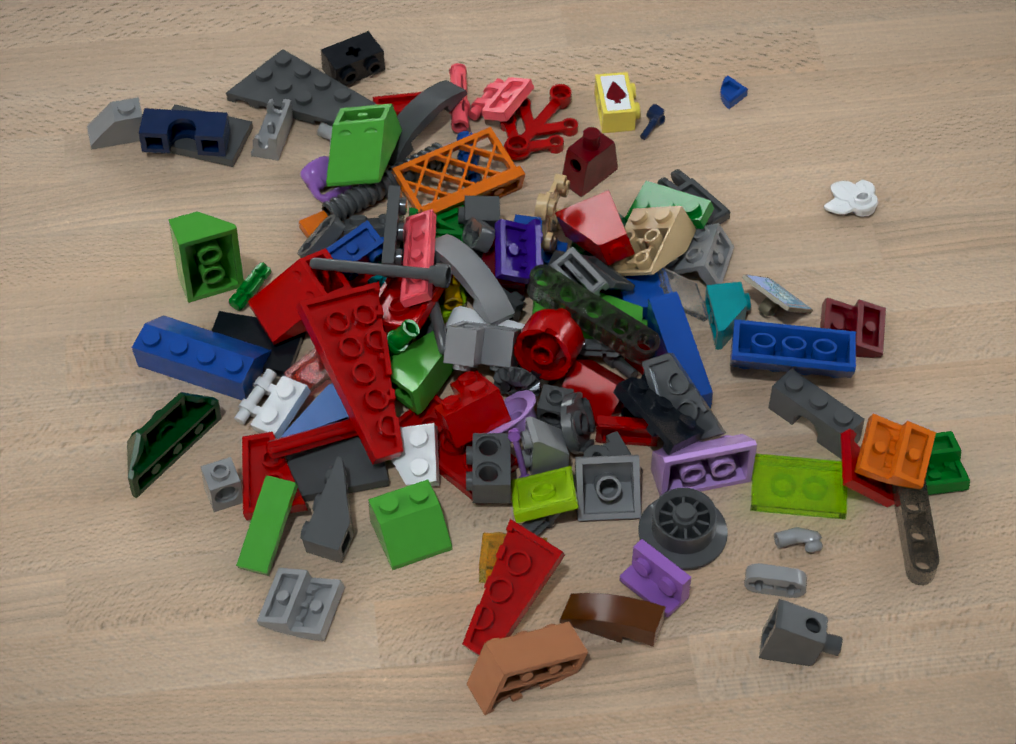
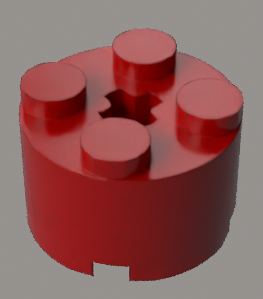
[514,308,585,380]

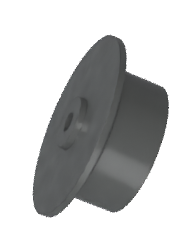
[638,488,728,570]

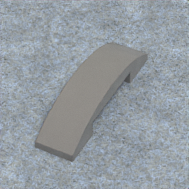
[434,234,515,325]

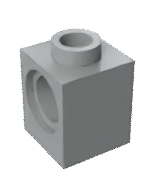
[201,457,243,512]

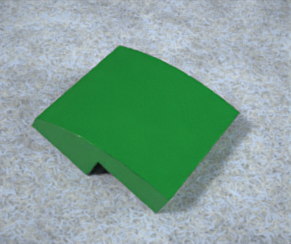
[904,431,970,498]

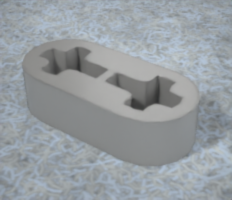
[744,563,807,598]

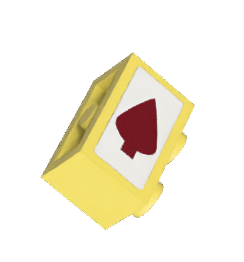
[594,72,640,133]

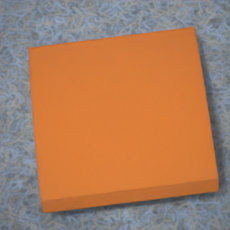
[855,413,936,489]

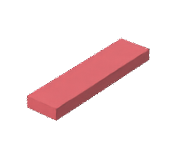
[400,209,437,308]

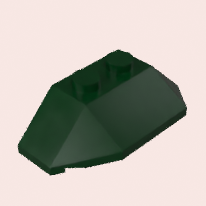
[127,392,221,498]

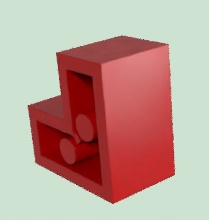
[433,370,511,448]

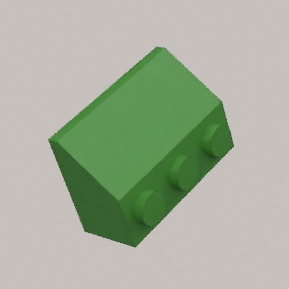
[168,211,244,303]

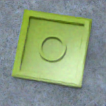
[511,466,579,523]

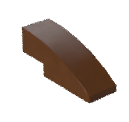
[560,593,666,647]

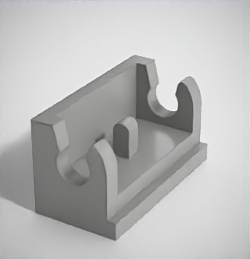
[251,99,293,161]

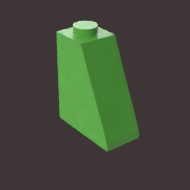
[390,331,454,415]

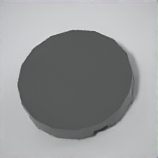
[560,392,595,455]

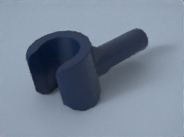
[640,104,665,140]

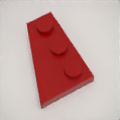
[242,432,308,521]

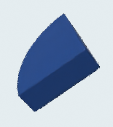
[720,75,748,109]

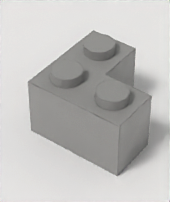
[443,321,522,371]

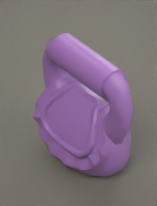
[300,156,352,203]

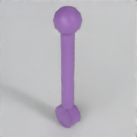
[508,428,530,478]

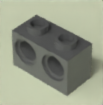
[466,433,511,503]

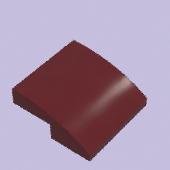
[820,297,886,358]

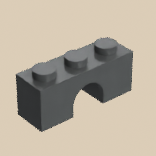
[768,369,865,459]

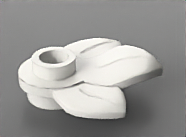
[824,180,878,217]

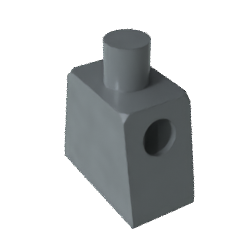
[759,599,843,666]

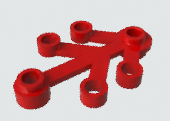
[500,84,578,160]

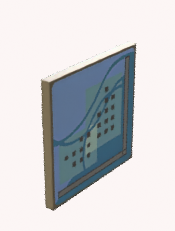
[742,274,813,317]

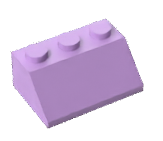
[651,434,757,496]

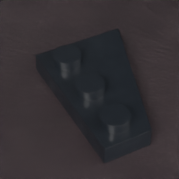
[613,377,705,455]

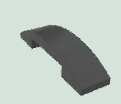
[388,80,467,166]

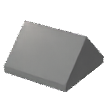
[574,454,641,521]

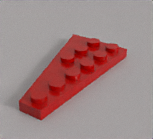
[296,281,403,465]

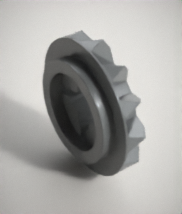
[493,367,542,396]

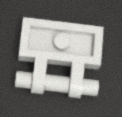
[234,369,311,439]

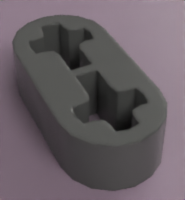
[298,214,345,258]
[462,217,495,253]

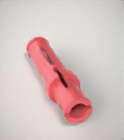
[449,63,470,133]

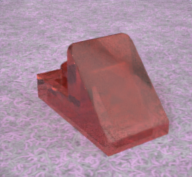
[284,348,331,393]

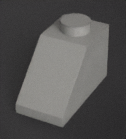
[87,97,142,150]

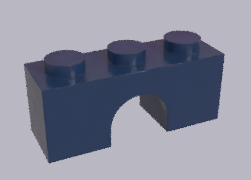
[139,108,230,157]

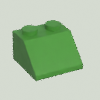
[368,479,452,570]

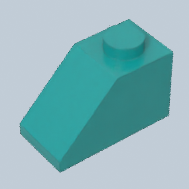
[704,282,751,350]

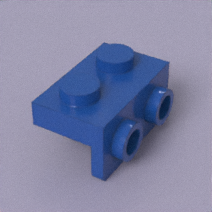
[326,220,384,281]

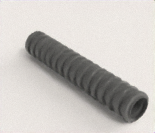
[322,142,448,221]

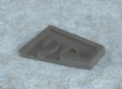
[382,185,407,278]
[642,353,726,444]

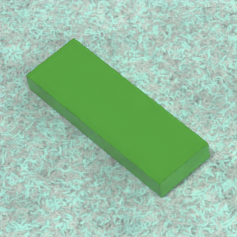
[236,475,298,576]

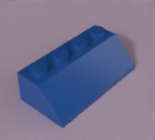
[131,315,272,400]
[730,319,856,378]

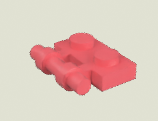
[468,77,534,121]

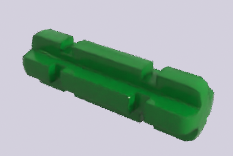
[229,262,272,311]

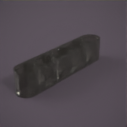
[527,264,660,366]
[891,479,939,586]

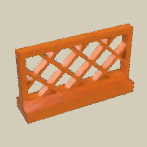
[391,127,525,216]

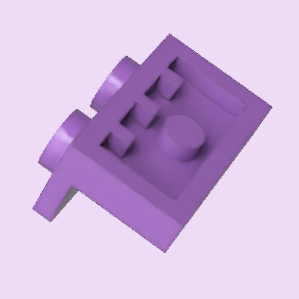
[620,539,691,617]

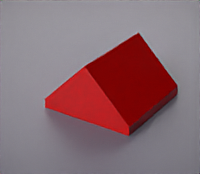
[561,360,625,426]

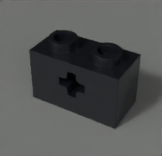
[321,31,385,86]

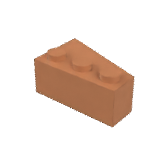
[466,622,588,715]

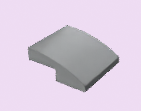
[257,568,345,641]

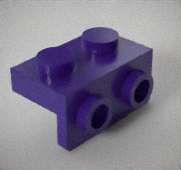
[495,219,544,284]

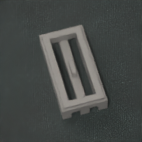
[550,247,610,306]

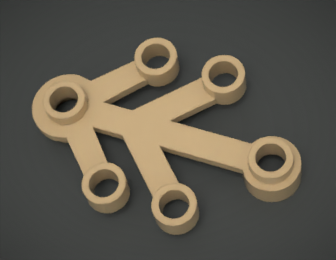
[535,174,570,254]

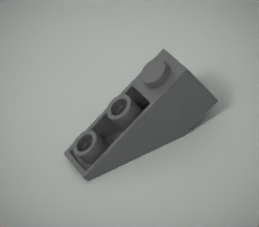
[300,456,354,563]

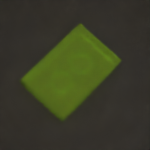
[750,453,847,519]

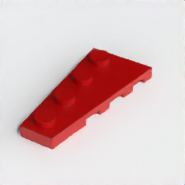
[462,519,565,656]

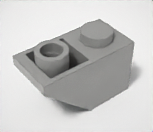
[521,417,569,475]

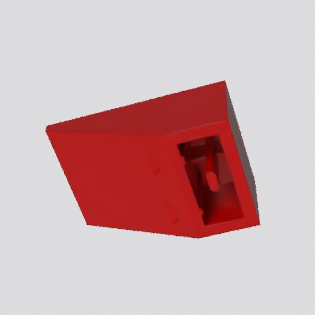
[248,248,352,345]

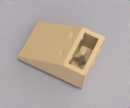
[609,206,697,276]

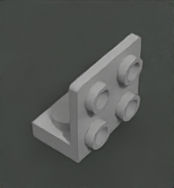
[662,223,734,285]

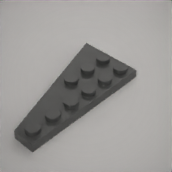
[226,49,377,126]

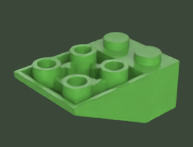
[326,103,402,187]

